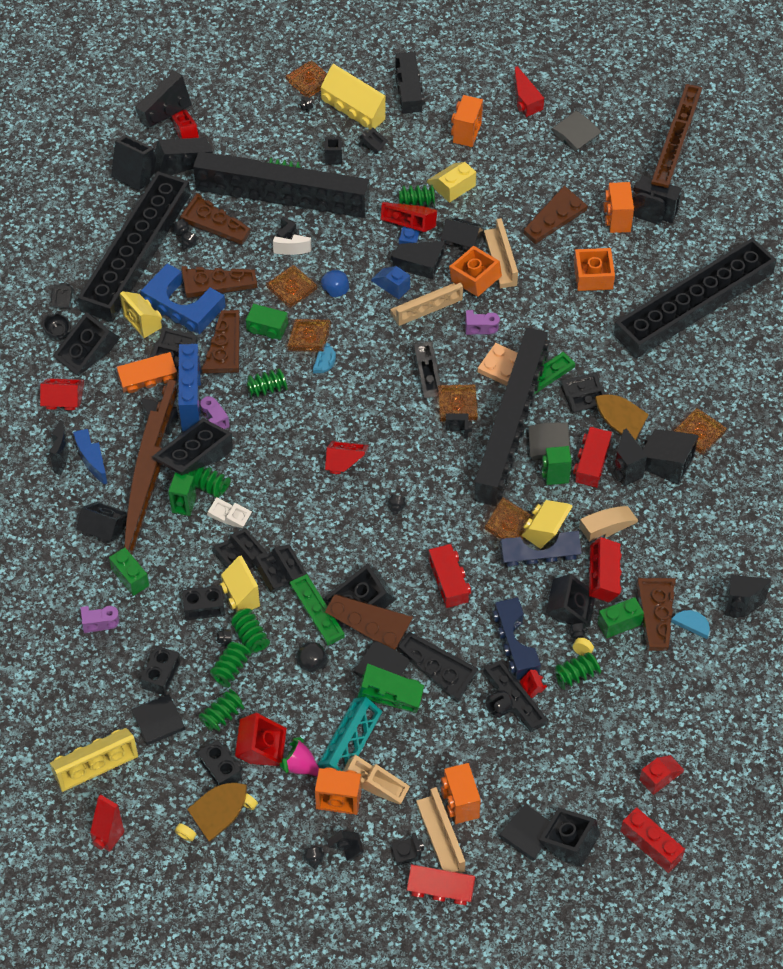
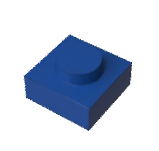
[399,227,420,244]

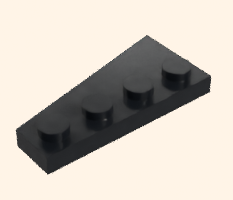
[399,632,478,703]

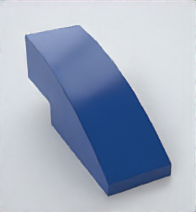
[73,429,108,484]

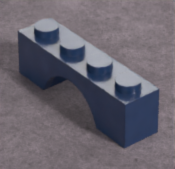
[499,531,582,567]
[492,597,541,680]

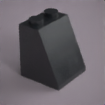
[642,429,699,485]

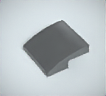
[551,111,601,152]
[528,423,571,461]

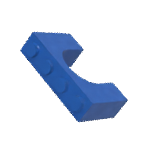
[141,263,226,334]
[178,344,201,432]

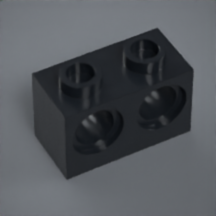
[182,585,225,621]
[139,646,181,696]
[197,740,243,786]

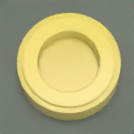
[573,638,594,656]
[243,794,258,810]
[175,823,197,842]

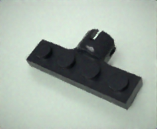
[483,660,548,732]

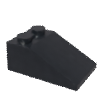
[53,312,120,376]
[323,563,397,630]

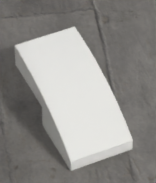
[273,235,311,255]
[207,497,252,528]

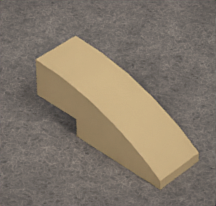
[579,506,638,542]
[343,755,410,805]

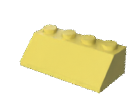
[321,64,385,130]
[50,728,138,792]

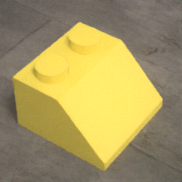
[427,162,476,203]
[120,291,162,338]
[521,500,572,549]
[220,555,260,612]

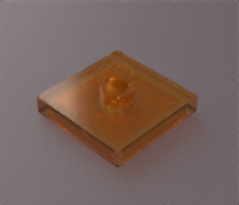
[286,60,327,97]
[266,265,317,308]
[287,319,331,351]
[438,384,478,421]
[674,408,727,455]
[483,497,533,540]

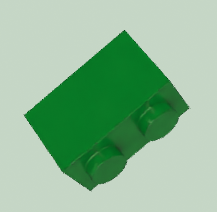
[246,304,288,340]
[541,446,572,485]
[168,473,197,516]
[109,548,149,596]
[597,597,644,639]

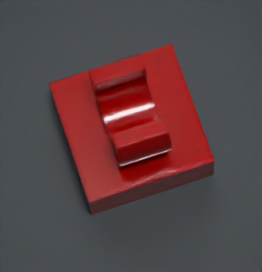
[520,670,547,698]

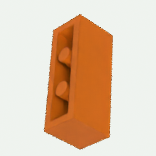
[117,352,177,393]

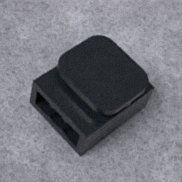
[111,134,156,190]
[632,175,682,224]

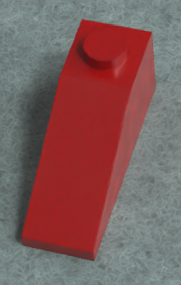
[514,66,544,117]
[170,109,199,139]
[380,202,437,232]
[90,794,125,852]

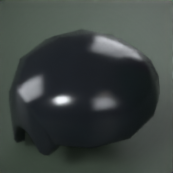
[43,313,71,340]
[296,642,329,673]

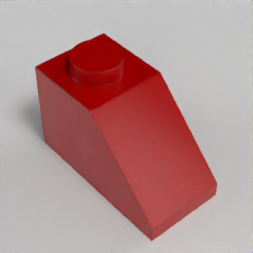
[639,755,684,795]

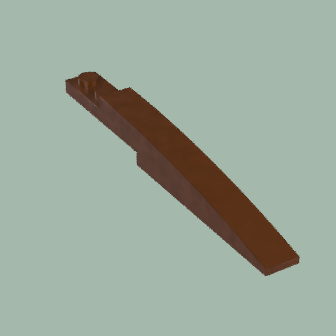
[651,84,702,188]
[124,380,179,555]

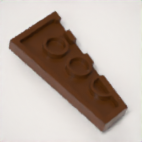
[524,185,588,244]
[180,193,251,245]
[181,266,258,298]
[202,310,240,373]
[636,578,676,651]
[325,594,414,650]

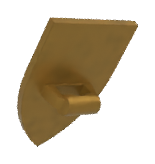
[595,395,649,440]
[187,783,247,842]

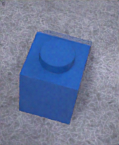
[371,266,410,299]

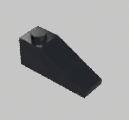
[412,341,442,399]

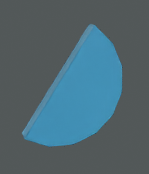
[313,341,336,374]
[671,610,710,639]

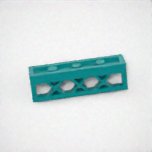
[317,697,383,771]

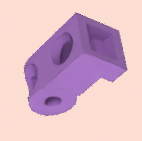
[465,310,500,335]
[200,396,230,429]
[80,606,120,633]

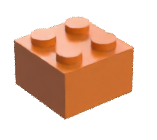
[451,95,483,147]
[603,182,634,233]
[449,246,502,297]
[574,248,615,291]
[441,763,481,824]
[315,767,362,815]

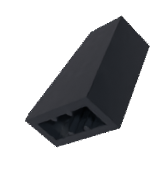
[390,241,445,279]

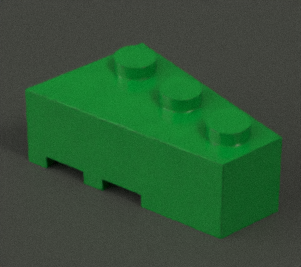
[357,663,424,713]

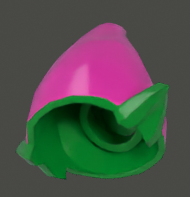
[280,737,319,777]

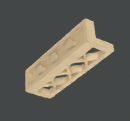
[484,218,518,289]
[390,283,463,326]
[416,787,466,873]

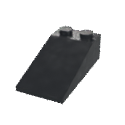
[152,418,233,475]

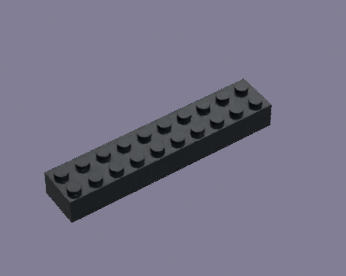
[193,152,370,218]
[78,171,191,322]
[613,238,777,358]
[475,327,550,507]

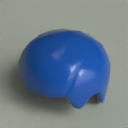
[321,269,349,297]

